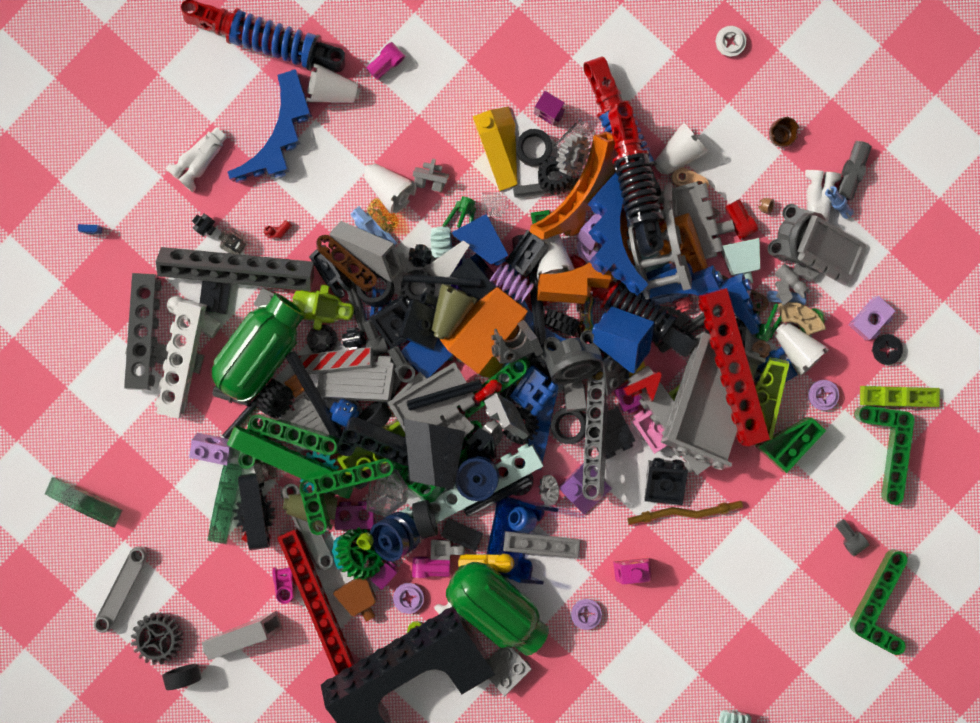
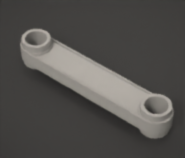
[281,484,334,570]
[94,546,148,633]

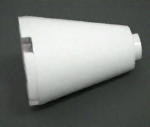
[306,63,360,103]
[655,123,709,175]
[364,163,417,214]
[537,235,574,281]
[775,323,829,376]

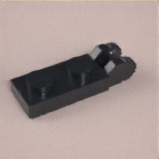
[309,245,353,298]

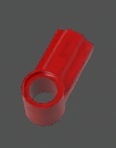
[725,199,759,240]

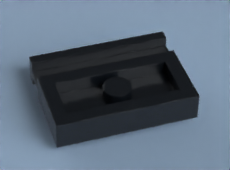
[505,230,549,277]
[199,281,231,314]

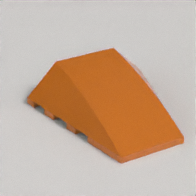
[439,287,528,379]

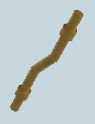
[627,500,743,525]

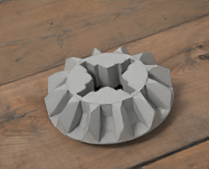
[539,475,559,506]

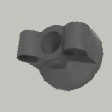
[768,204,826,265]
[540,330,603,384]

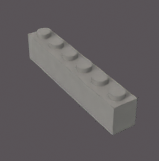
[628,366,712,475]

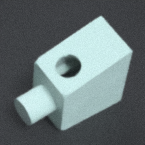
[721,238,760,283]

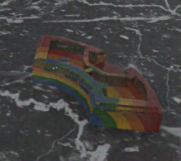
[577,293,595,343]

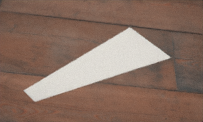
[423,241,469,277]

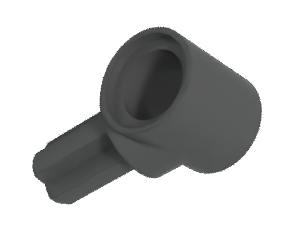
[363,320,389,356]
[388,346,415,382]
[836,519,870,557]

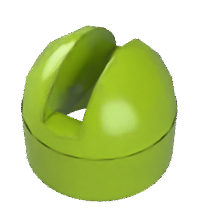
[356,533,374,550]

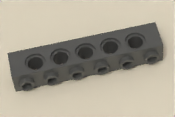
[124,273,161,391]

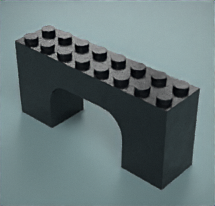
[321,606,495,723]

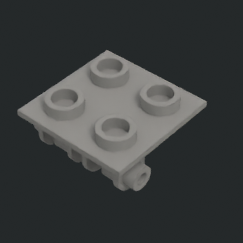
[489,647,532,697]

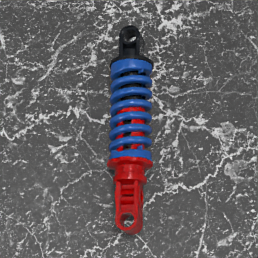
[181,0,345,72]

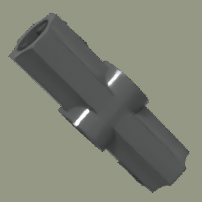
[838,141,872,201]

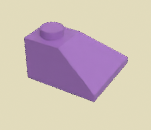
[559,463,612,515]

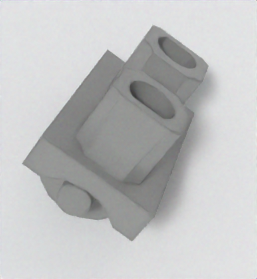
[412,158,449,192]

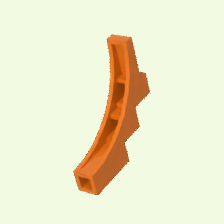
[530,131,618,240]
[538,212,635,304]

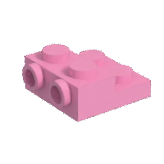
[632,410,667,454]

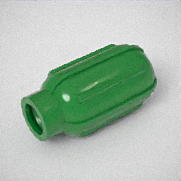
[212,293,306,402]
[446,562,549,656]

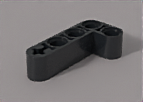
[337,417,408,466]
[238,472,270,551]

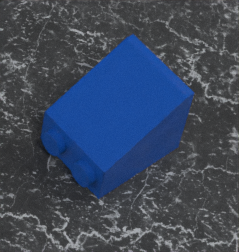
[451,214,508,266]
[592,307,654,374]

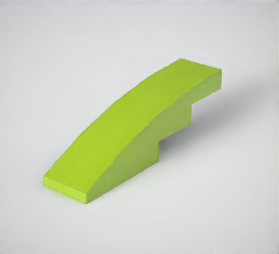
[860,386,940,407]

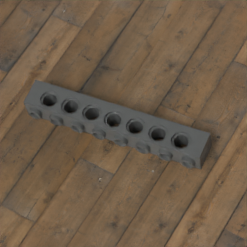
[156,247,314,291]

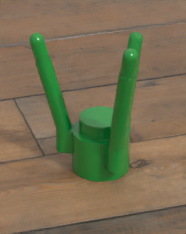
[442,196,476,228]
[754,303,782,342]

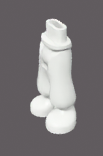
[165,127,227,193]
[805,170,842,222]

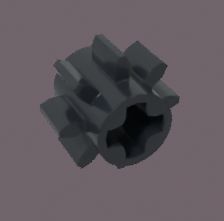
[192,213,216,237]
[408,244,432,268]
[342,327,366,349]

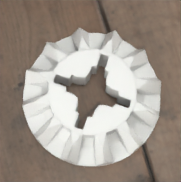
[715,26,746,57]

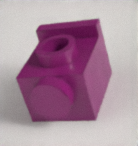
[369,561,398,590]

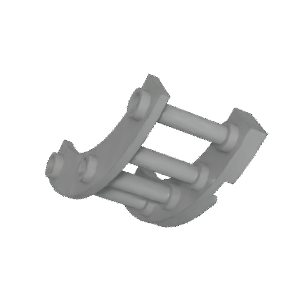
[624,183,692,299]

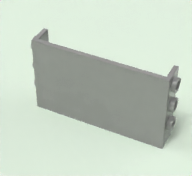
[661,332,766,470]

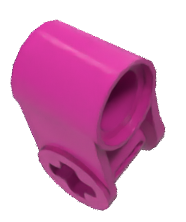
[272,567,296,604]

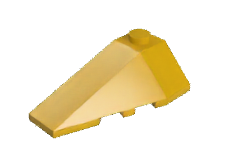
[472,107,517,192]

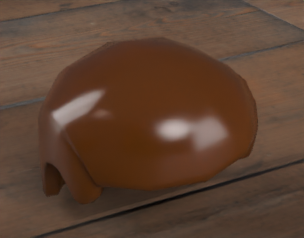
[769,117,799,148]

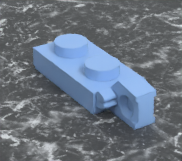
[350,206,397,246]

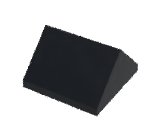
[449,254,497,303]

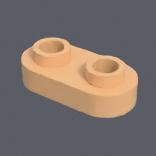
[671,167,709,190]

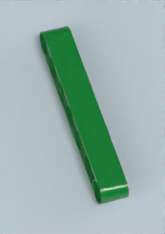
[227,426,355,499]

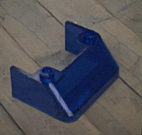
[486,497,559,585]

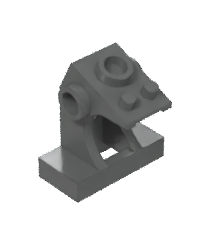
[491,320,544,363]

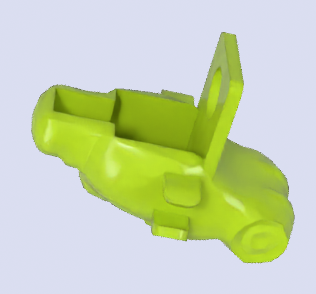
[292,285,354,330]

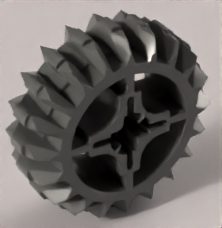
[131,612,184,665]

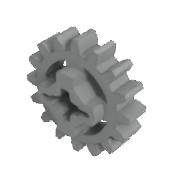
[556,133,591,176]

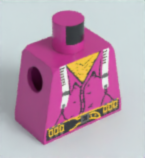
[613,558,652,584]

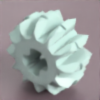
[431,226,452,258]
[718,710,752,723]

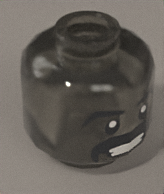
[218,227,248,255]

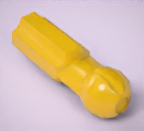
[458,554,514,573]

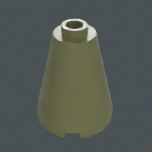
[432,283,477,340]
[283,491,337,530]

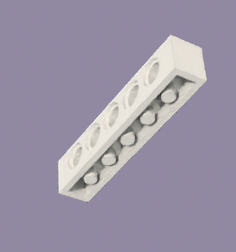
[155,299,207,419]

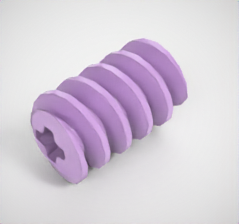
[490,264,534,303]

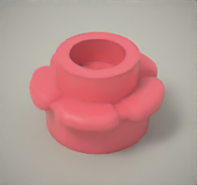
[674,297,693,312]

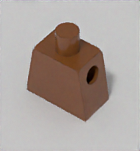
[333,578,377,622]

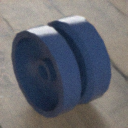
[455,455,500,501]
[370,512,420,561]

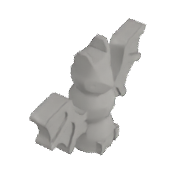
[774,264,820,306]

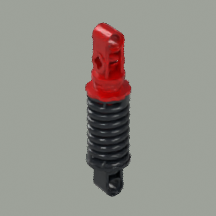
[608,102,664,257]
[570,254,698,357]

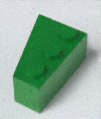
[754,417,826,473]

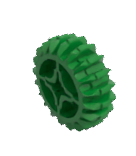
[335,528,384,580]

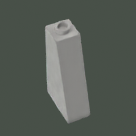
[329,221,403,282]
[202,611,283,661]

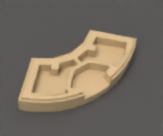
[778,302,826,335]

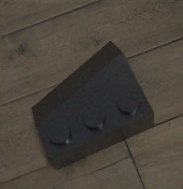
[403,419,465,489]

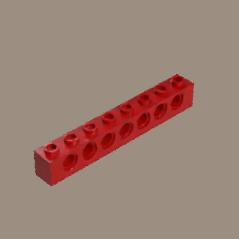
[699,288,770,447]
[277,528,355,676]

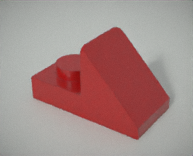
[622,372,662,402]

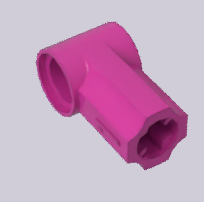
[366,42,405,81]
[412,556,450,578]

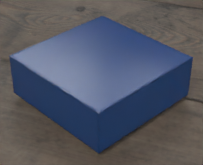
[78,224,102,234]

